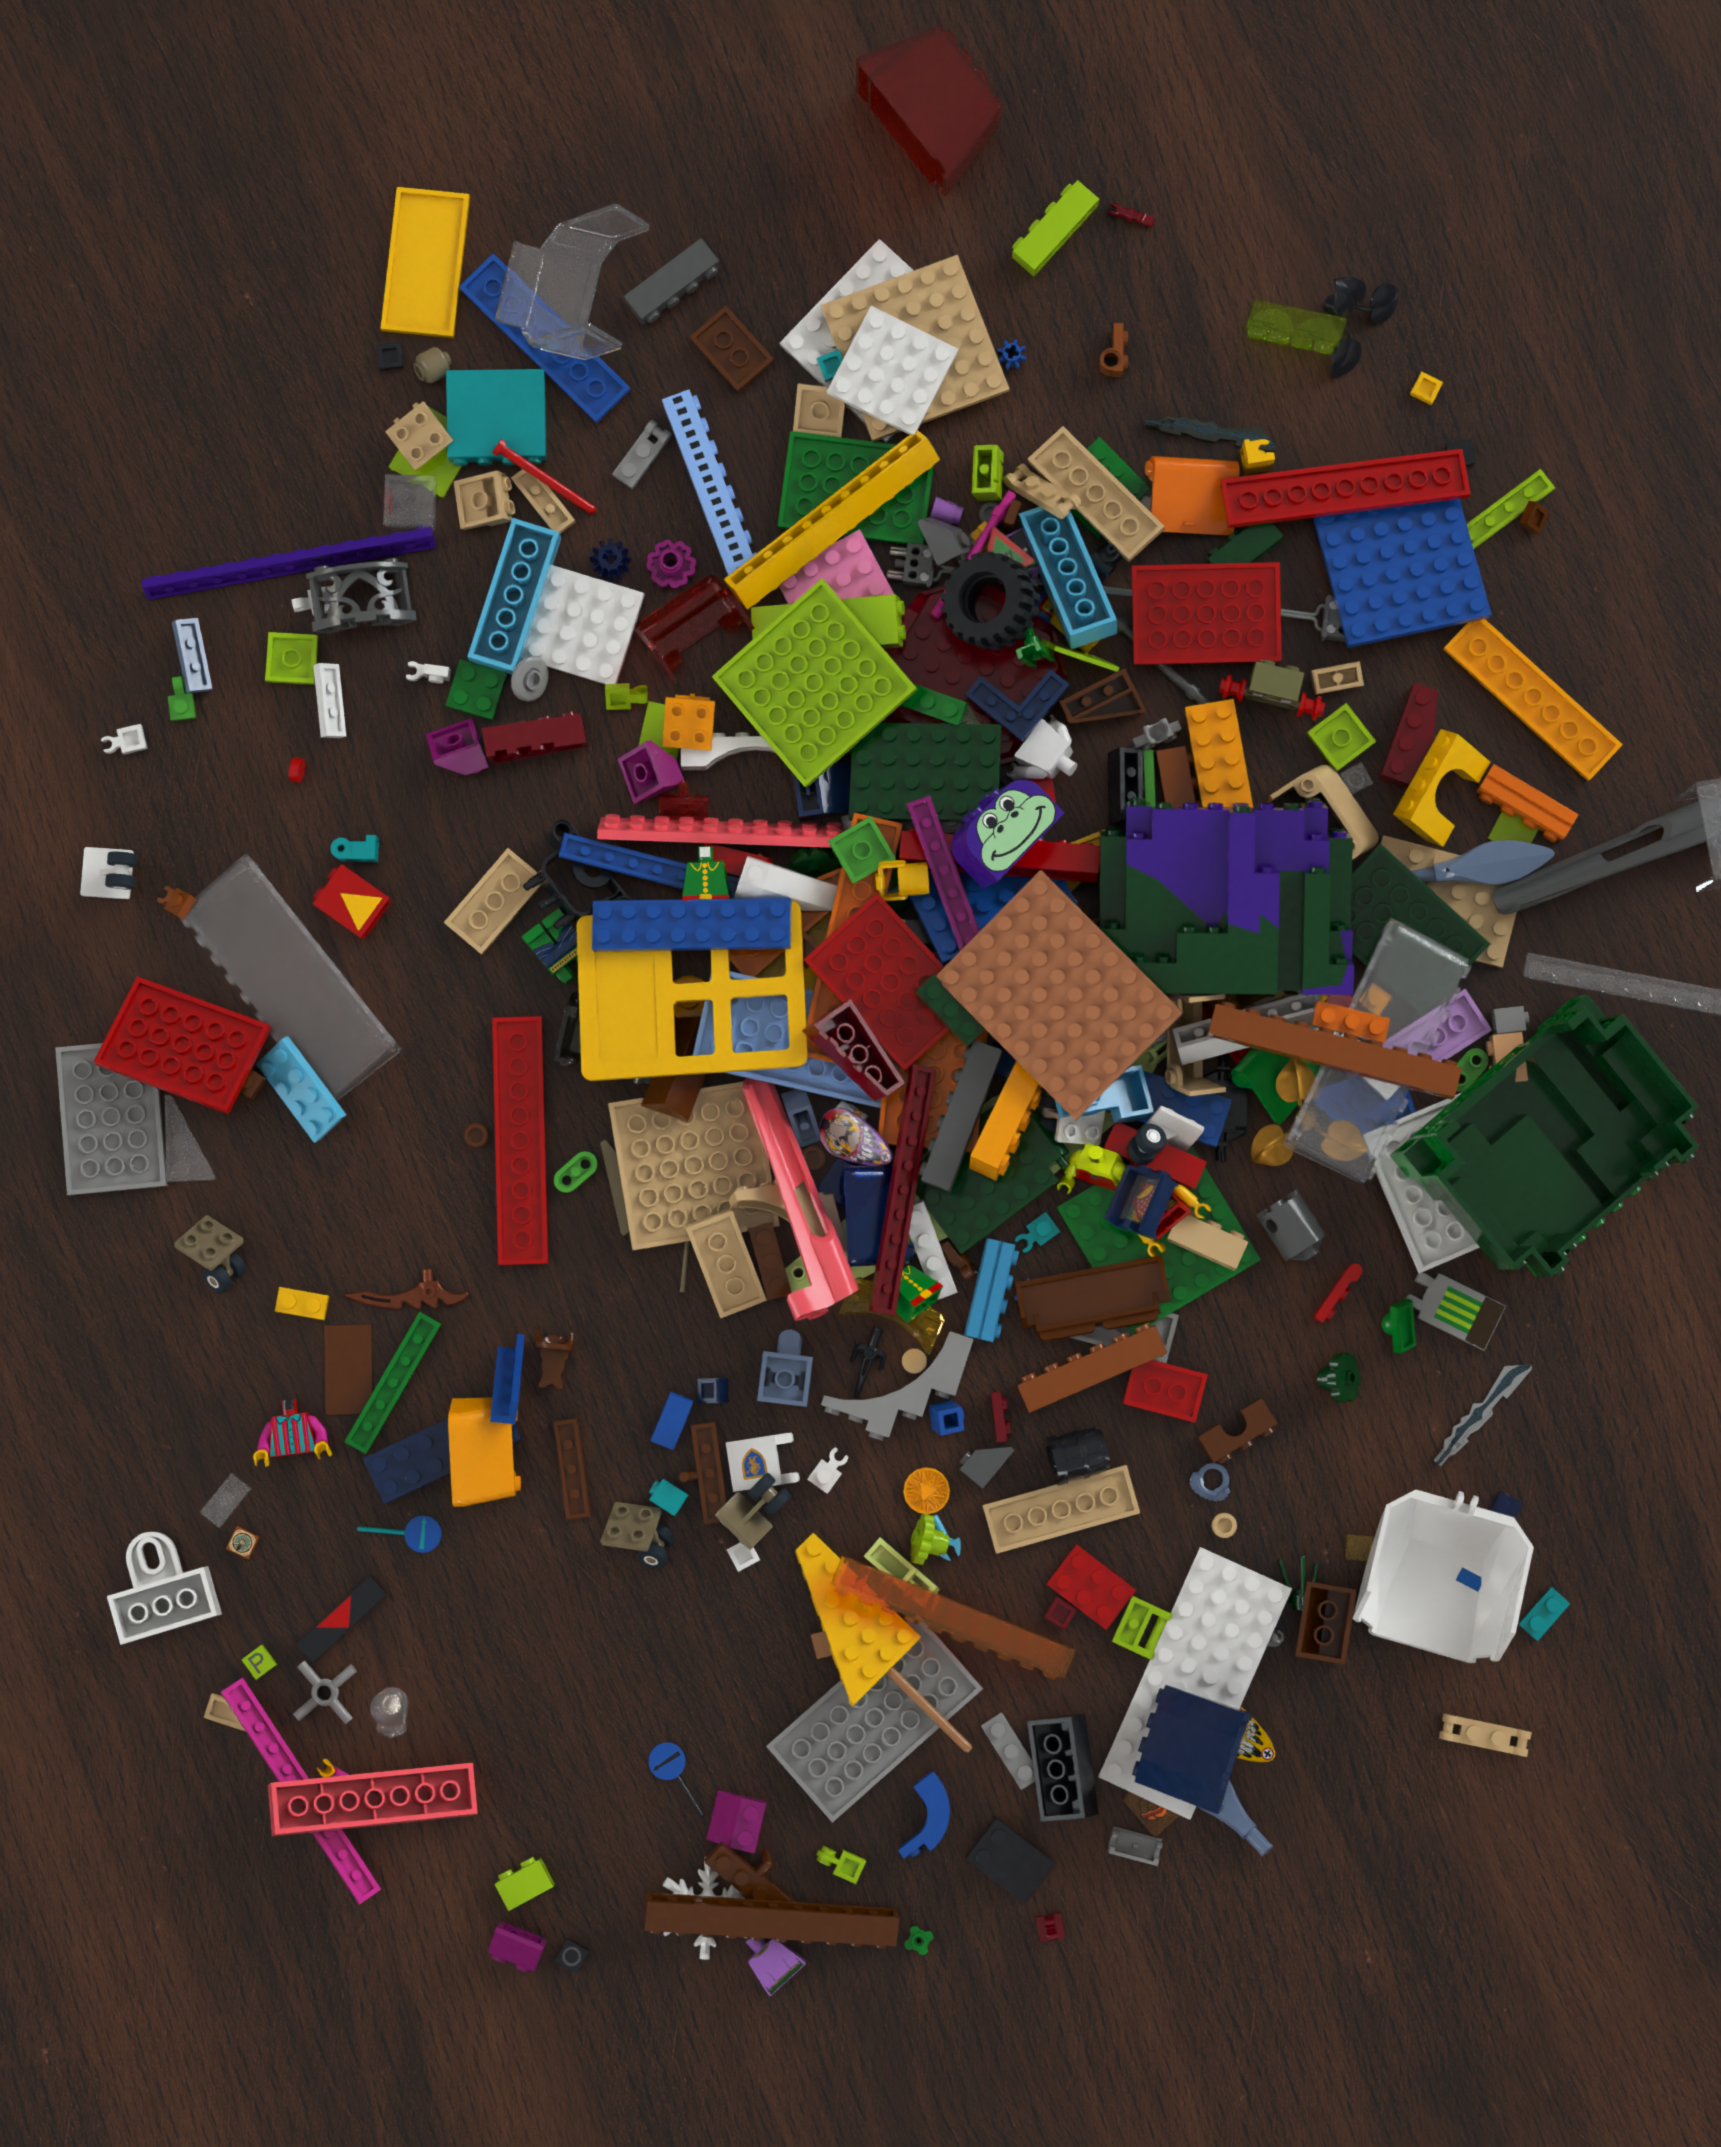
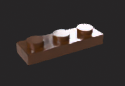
[747,1222,792,1301]

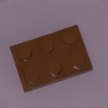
[689,306,774,393]

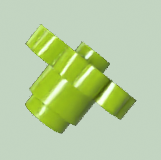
[910,1514,949,1565]

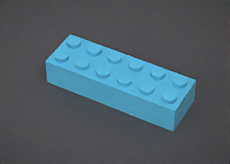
[1019,507,1117,650]
[467,518,561,675]

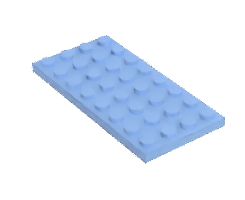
[692,970,886,1109]

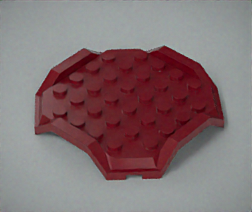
[883,585,1068,766]

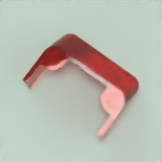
[635,575,755,684]

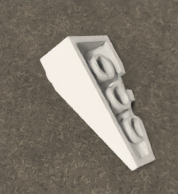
[733,856,837,911]

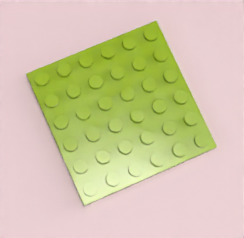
[712,578,918,788]

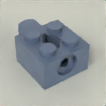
[757,1329,813,1407]

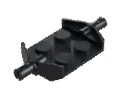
[1203,1053,1248,1161]

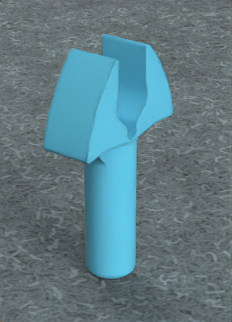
[933,1515,961,1561]

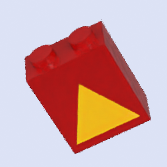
[313,864,392,941]

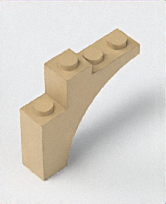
[729,1179,848,1253]

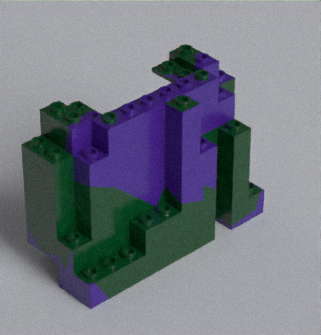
[1098,797,1354,995]

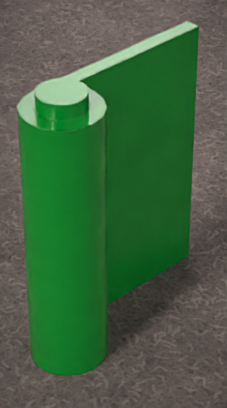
[1231,1048,1329,1125]

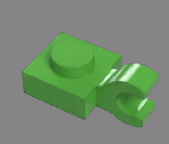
[168,676,196,721]

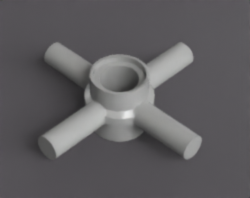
[293,1661,357,1725]

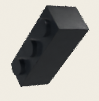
[1108,747,1143,826]

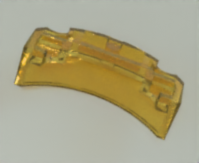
[839,1277,945,1354]

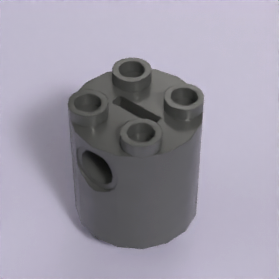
[1255,1189,1327,1262]

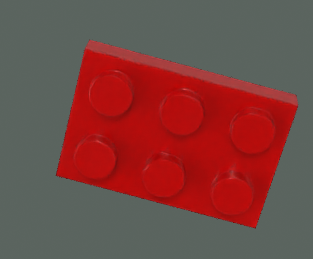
[1123,1360,1208,1423]
[1046,1544,1136,1630]

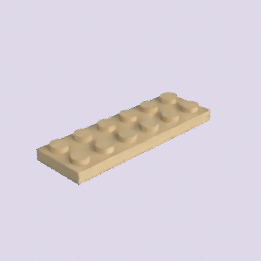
[1027,426,1165,562]
[982,1465,1140,1554]

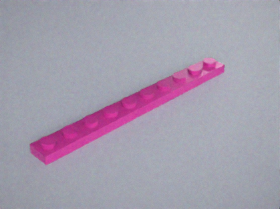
[220,1678,381,1904]

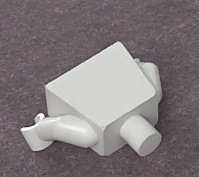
[1006,715,1077,781]

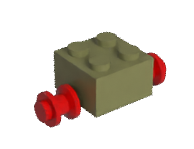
[1218,660,1325,721]

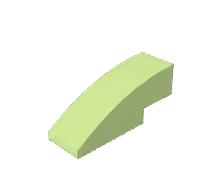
[864,1537,940,1608]

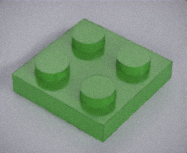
[828,816,896,884]

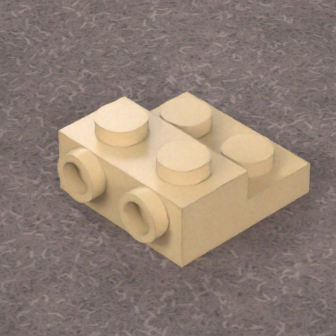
[454,470,515,530]

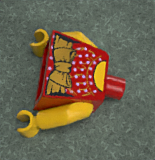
[1133,1183,1211,1257]

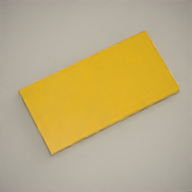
[380,187,470,338]

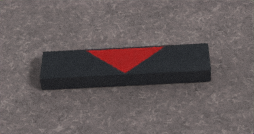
[296,1576,387,1663]

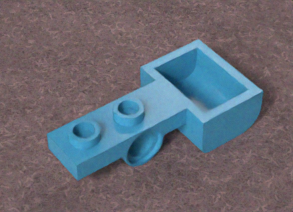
[1054,1065,1154,1123]

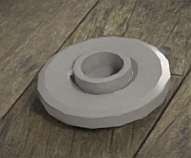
[511,656,549,702]

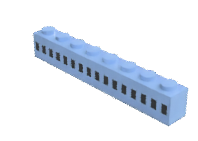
[662,390,757,576]

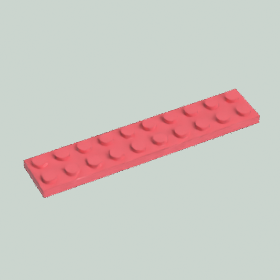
[597,814,846,848]

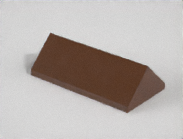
[641,1016,707,1122]

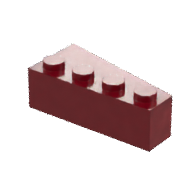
[802,999,905,1101]

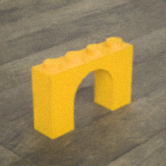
[1393,729,1490,847]

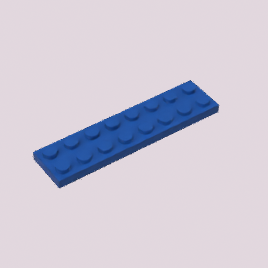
[459,253,631,424]
[592,898,792,952]

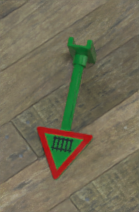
[986,527,1056,669]

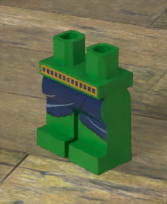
[521,908,578,985]

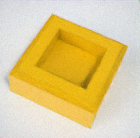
[1410,371,1443,405]

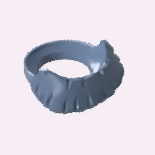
[1190,1463,1230,1502]

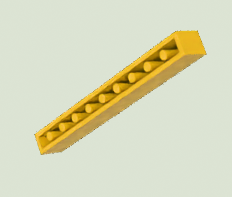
[724,430,940,610]

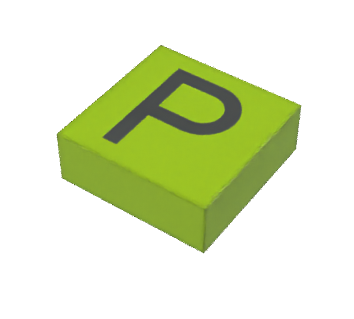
[242,1644,277,1680]

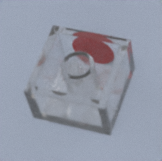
[383,474,437,530]

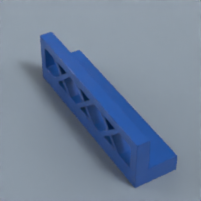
[490,1334,525,1425]

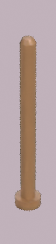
[886,1667,972,1753]

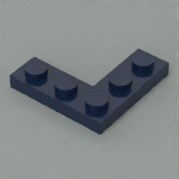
[965,669,1070,742]

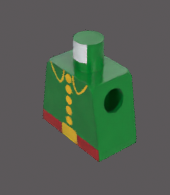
[682,846,732,901]
[896,1265,943,1323]

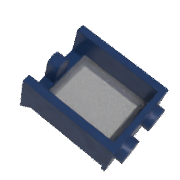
[1104,1164,1178,1240]

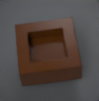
[1519,501,1549,534]

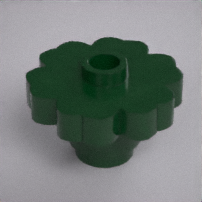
[787,846,839,878]
[1317,1353,1361,1403]

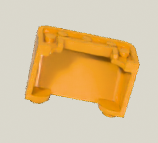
[448,1398,521,1507]

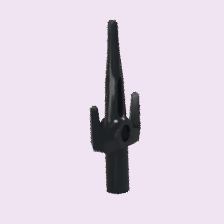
[850,1327,887,1399]

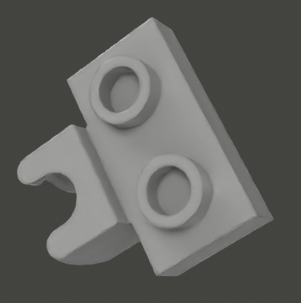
[1131,718,1182,753]

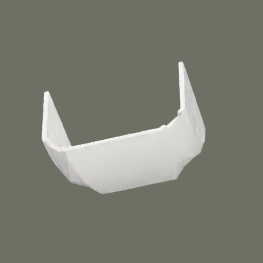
[1353,1490,1534,1663]

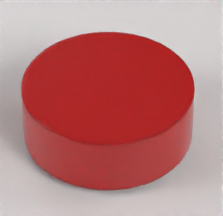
[289,757,305,783]

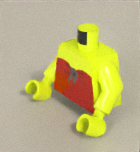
[1057,1143,1126,1194]

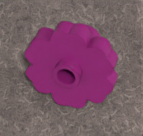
[646,540,696,590]

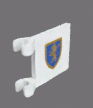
[726,1433,800,1492]

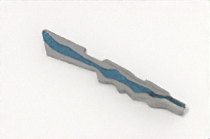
[1434,1365,1532,1466]

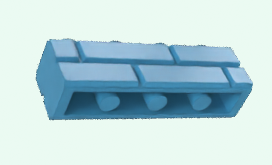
[964,1238,1019,1343]

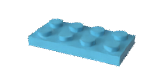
[256,1036,346,1143]

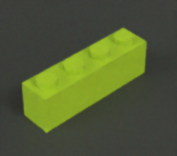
[1012,180,1099,277]

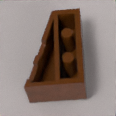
[1056,668,1147,724]

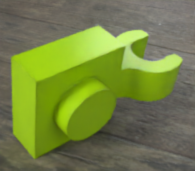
[605,683,648,710]

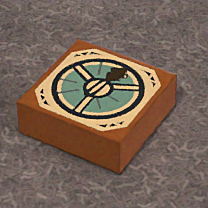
[226,1526,260,1559]

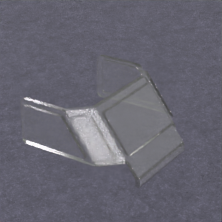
[495,204,650,360]

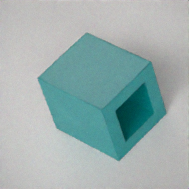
[648,1479,689,1516]

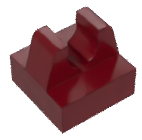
[1036,1912,1065,1943]

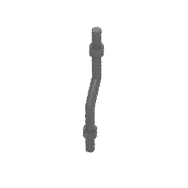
[1114,613,1212,705]

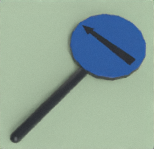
[649,1743,704,1818]

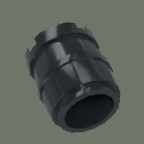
[1045,1428,1110,1486]

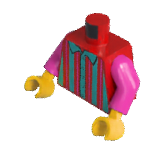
[253,1399,332,1467]

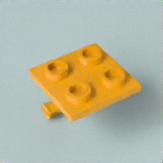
[662,693,715,751]

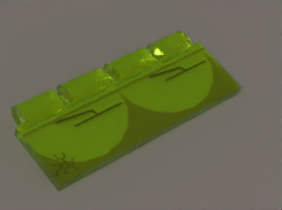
[1246,300,1347,355]

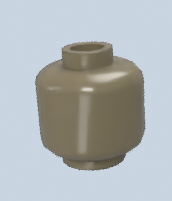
[413,347,452,384]

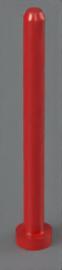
[492,438,596,514]

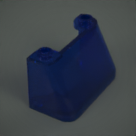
[844,1165,914,1267]

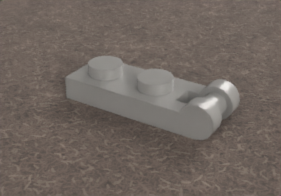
[612,420,672,490]

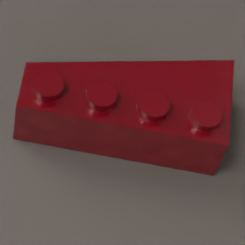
[1378,683,1438,789]
[481,711,588,765]

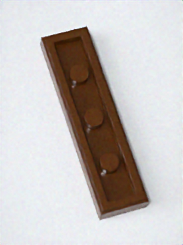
[553,1418,591,1521]

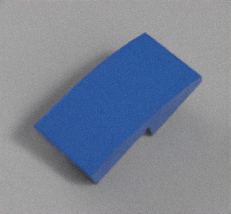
[650,1391,693,1450]

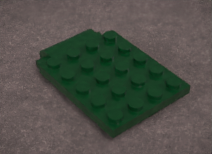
[916,1105,1070,1255]

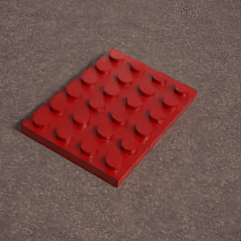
[1131,562,1282,665]
[803,893,948,1071]
[94,976,271,1115]

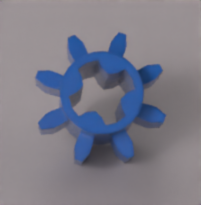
[997,339,1026,371]

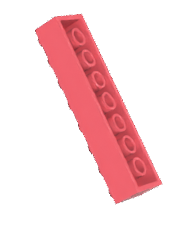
[268,1763,478,1836]

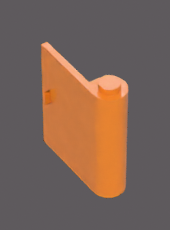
[1145,456,1240,536]

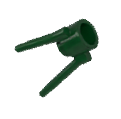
[1278,1555,1319,1611]

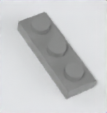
[980,1712,1035,1790]

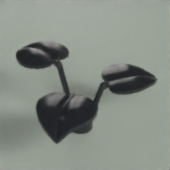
[1323,277,1399,378]

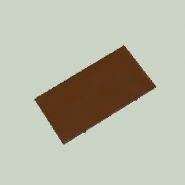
[324,1324,373,1415]

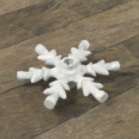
[662,1857,748,1960]

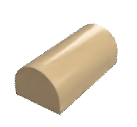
[1310,661,1364,695]

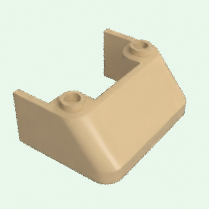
[1266,765,1379,862]
[1165,993,1226,1096]

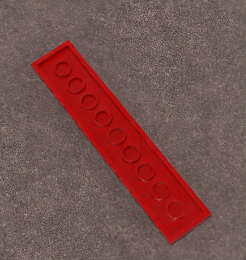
[1220,449,1471,528]
[492,1016,549,1265]

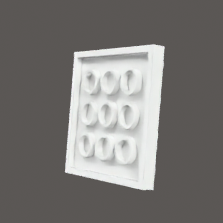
[827,306,958,435]
[522,565,645,684]

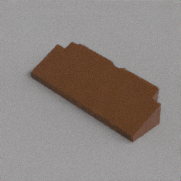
[1015,1255,1171,1341]

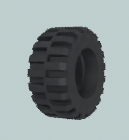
[941,551,1040,650]

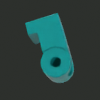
[330,835,379,863]

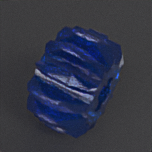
[590,538,632,581]

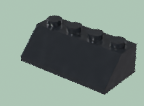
[1027,1713,1099,1822]

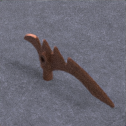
[345,1269,468,1310]

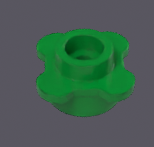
[904,1926,933,1955]

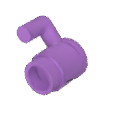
[930,497,964,526]

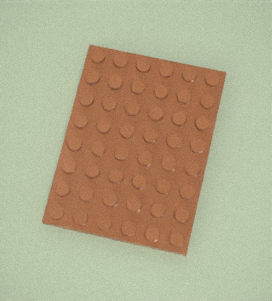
[936,870,1183,1120]

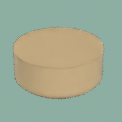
[902,1349,927,1374]
[1211,1513,1237,1538]

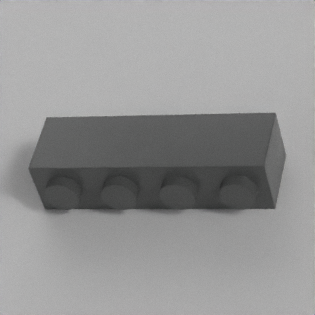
[624,238,720,325]

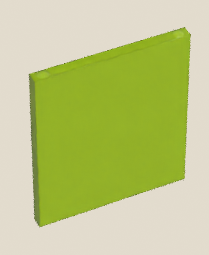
[389,406,462,498]

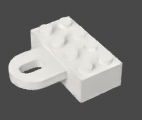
[107,1532,222,1645]

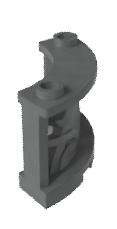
[306,558,417,634]

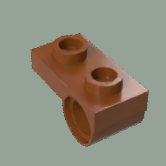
[1099,323,1128,377]

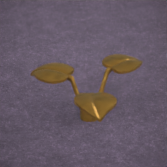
[1251,1058,1367,1166]

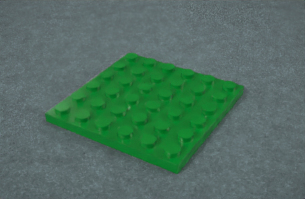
[1056,1146,1261,1335]

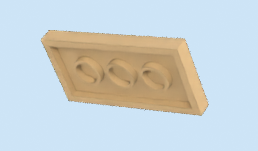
[444,848,542,955]
[685,1208,767,1318]

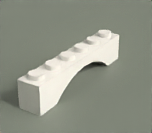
[681,732,776,770]

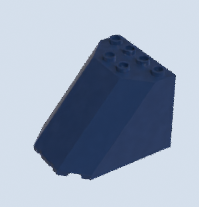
[1132,1685,1253,1814]

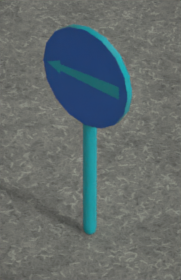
[357,1515,442,1553]

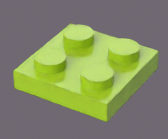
[265,632,319,685]
[1306,703,1376,772]

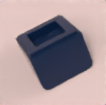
[698,1378,729,1403]

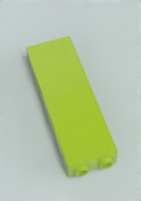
[751,594,906,649]

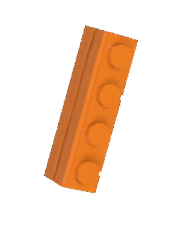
[1476,764,1579,843]

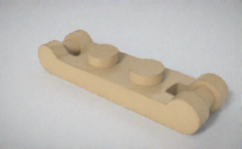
[1003,464,1081,519]
[1439,1713,1532,1757]

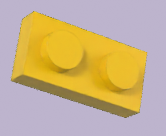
[275,1287,329,1320]

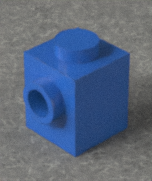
[928,1400,964,1436]

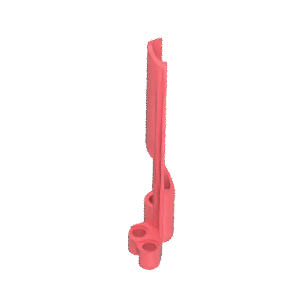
[743,1078,859,1321]

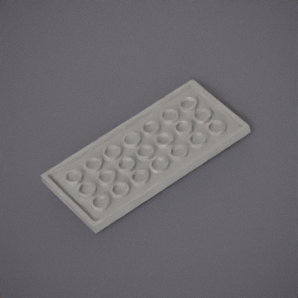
[766,1613,983,1823]

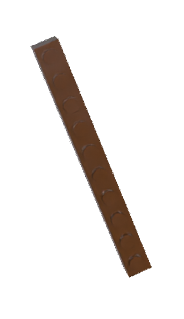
[643,1892,899,1949]

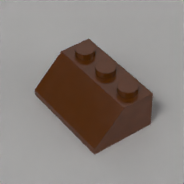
[1295,1581,1357,1665]

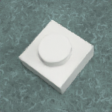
[727,1543,760,1572]

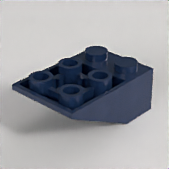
[792,762,851,821]

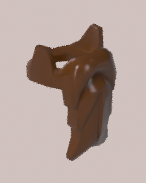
[535,1330,574,1390]

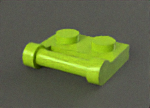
[1112,1596,1173,1660]

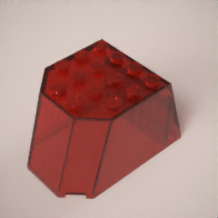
[856,25,1001,196]

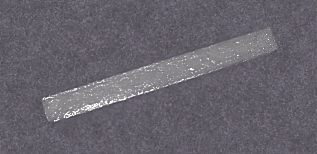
[1522,953,1721,1016]

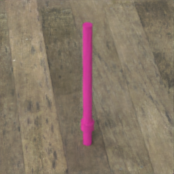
[930,490,1017,619]

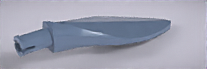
[1411,840,1555,885]
[1198,1780,1273,1857]

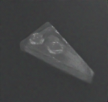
[165,1095,216,1182]

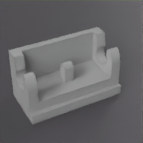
[1107,1826,1163,1866]

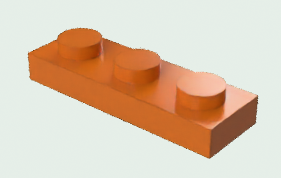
[1310,1001,1390,1043]

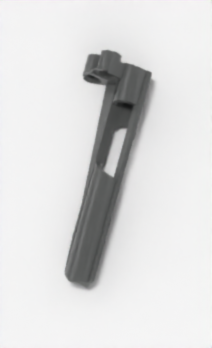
[1492,795,1721,915]

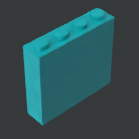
[446,369,547,466]

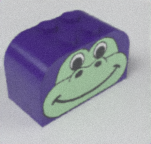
[951,780,1064,889]

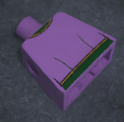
[746,1938,806,1996]

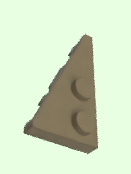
[600,1139,629,1236]

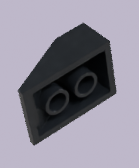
[965,1816,1055,1903]

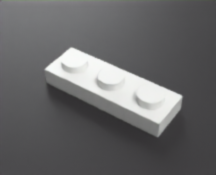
[313,663,346,738]

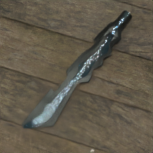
[1144,416,1276,452]

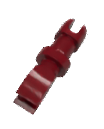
[1107,203,1155,227]

